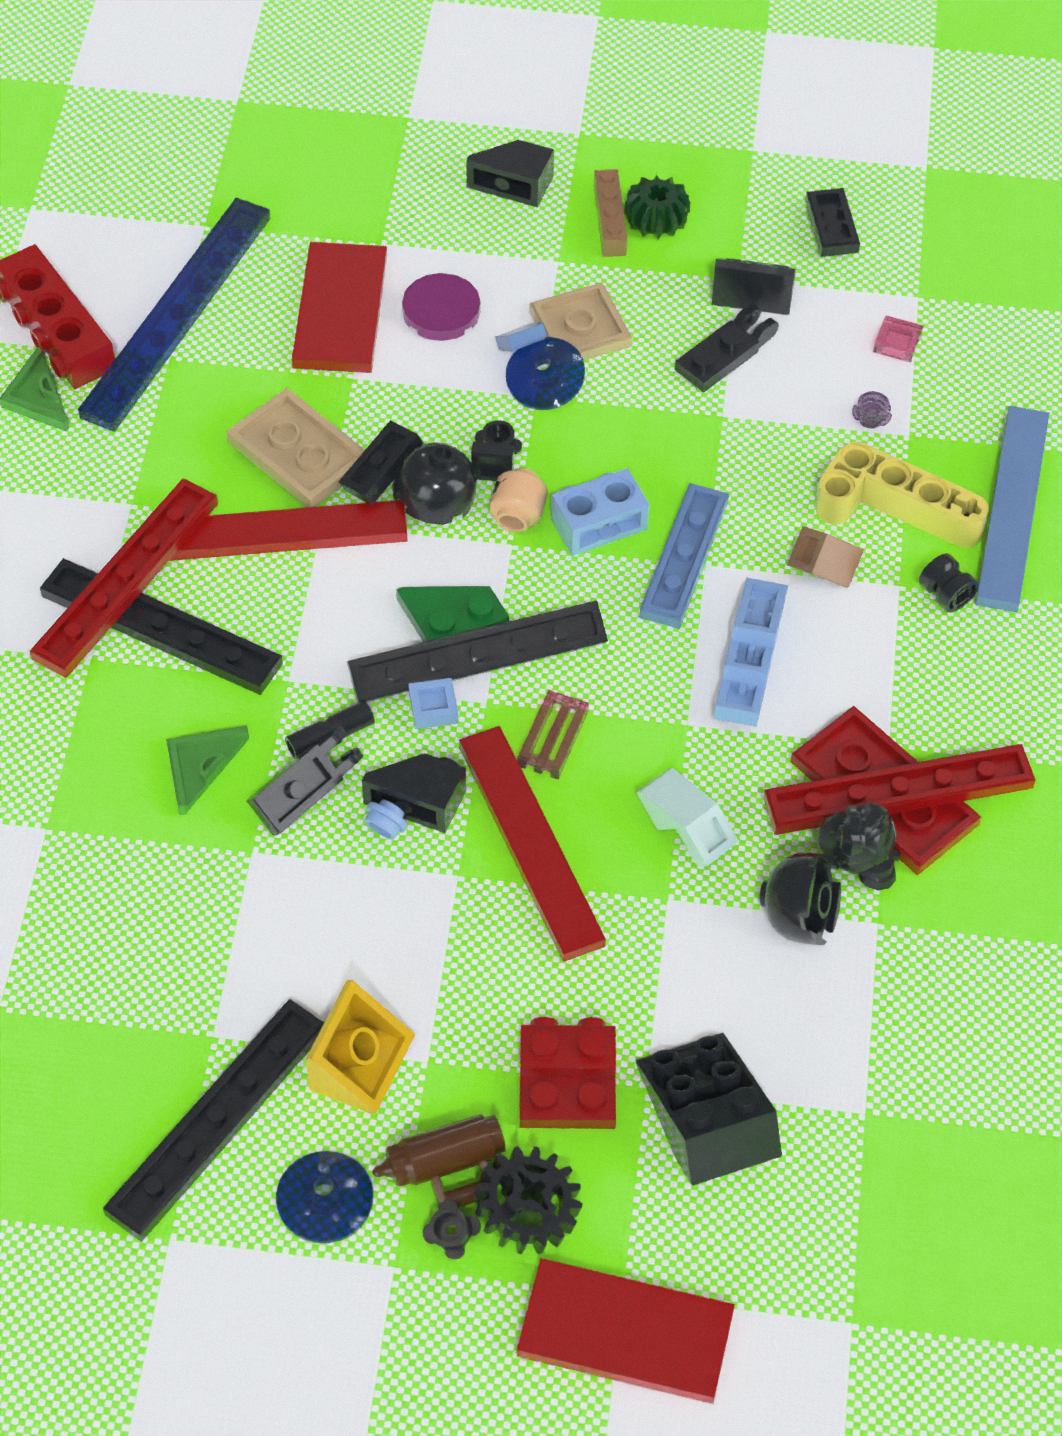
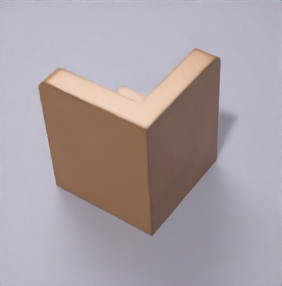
[787,526,864,588]

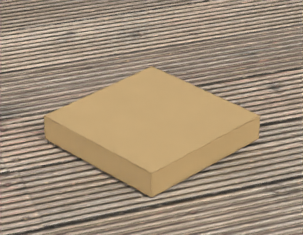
[529,282,632,368]

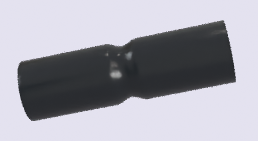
[285,700,375,759]

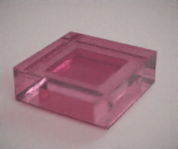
[873,315,924,363]

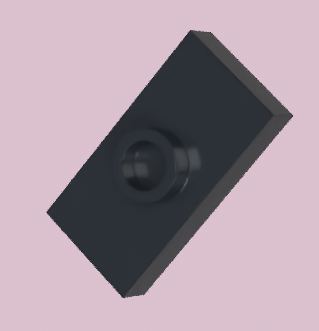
[805,188,860,257]

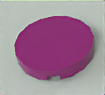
[402,273,481,341]

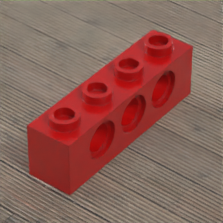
[0,244,117,390]

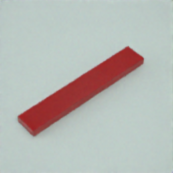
[29,478,218,678]
[169,500,408,561]
[459,726,606,962]
[763,744,1036,835]

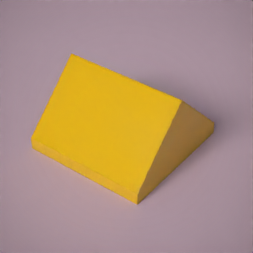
[305,980,416,1114]

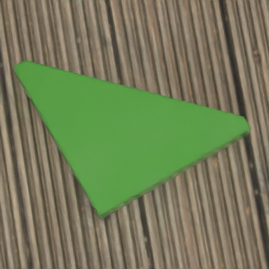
[0,347,69,432]
[166,725,249,815]

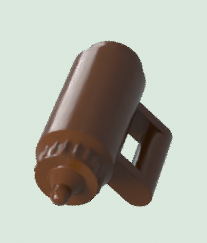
[372,1113,506,1208]

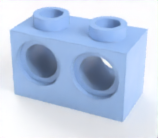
[551,468,649,556]

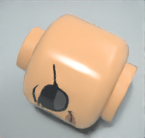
[489,468,548,532]

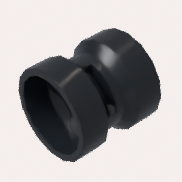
[919,553,979,613]

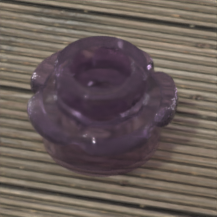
[852,391,892,429]

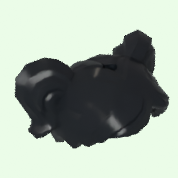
[818,803,900,891]

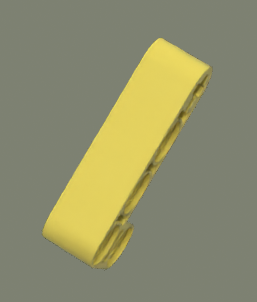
[815,442,989,548]

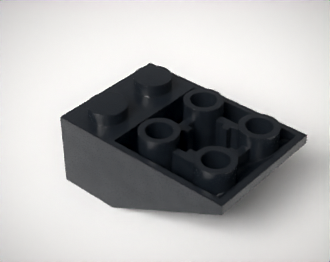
[636,1032,782,1186]

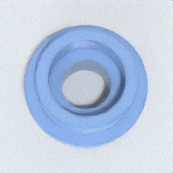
[364,800,408,840]

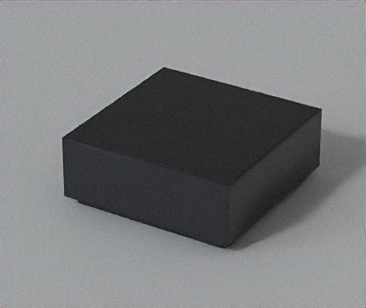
[471,442,514,481]

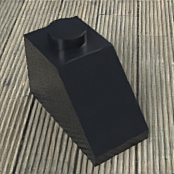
[466,139,554,208]
[362,753,466,833]

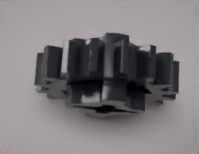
[474,1146,583,1254]

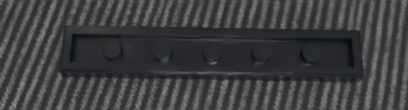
[40,558,283,695]
[347,600,608,703]
[103,998,325,1242]

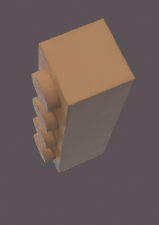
[594,169,627,257]

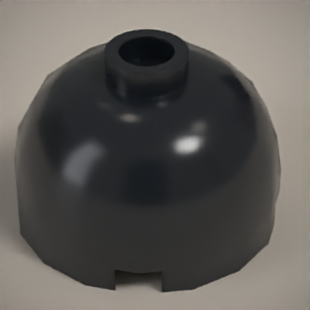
[392,442,477,525]
[759,853,841,945]

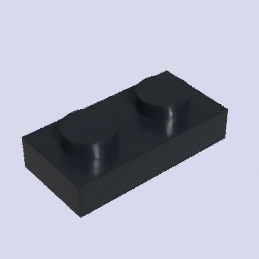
[338,420,424,505]

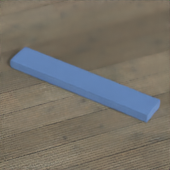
[975,405,1050,613]

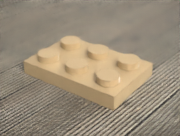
[226,387,365,507]

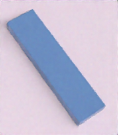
[639,483,729,629]

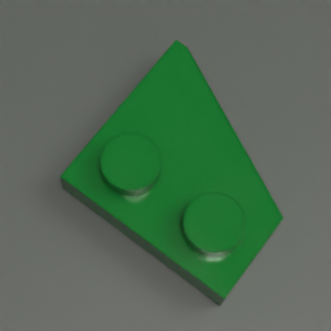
[396,586,509,642]

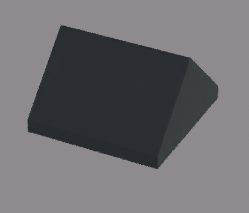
[711,257,797,315]

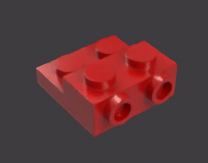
[520,1017,616,1129]

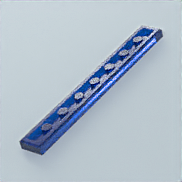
[78,197,271,432]

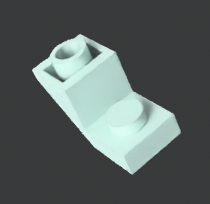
[636,768,739,867]

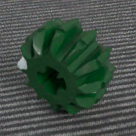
[624,174,691,240]

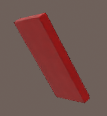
[292,242,388,373]
[790,706,982,876]
[516,1258,735,1404]

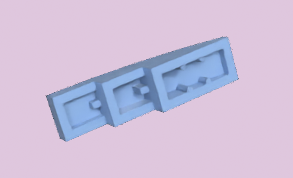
[714,577,788,727]

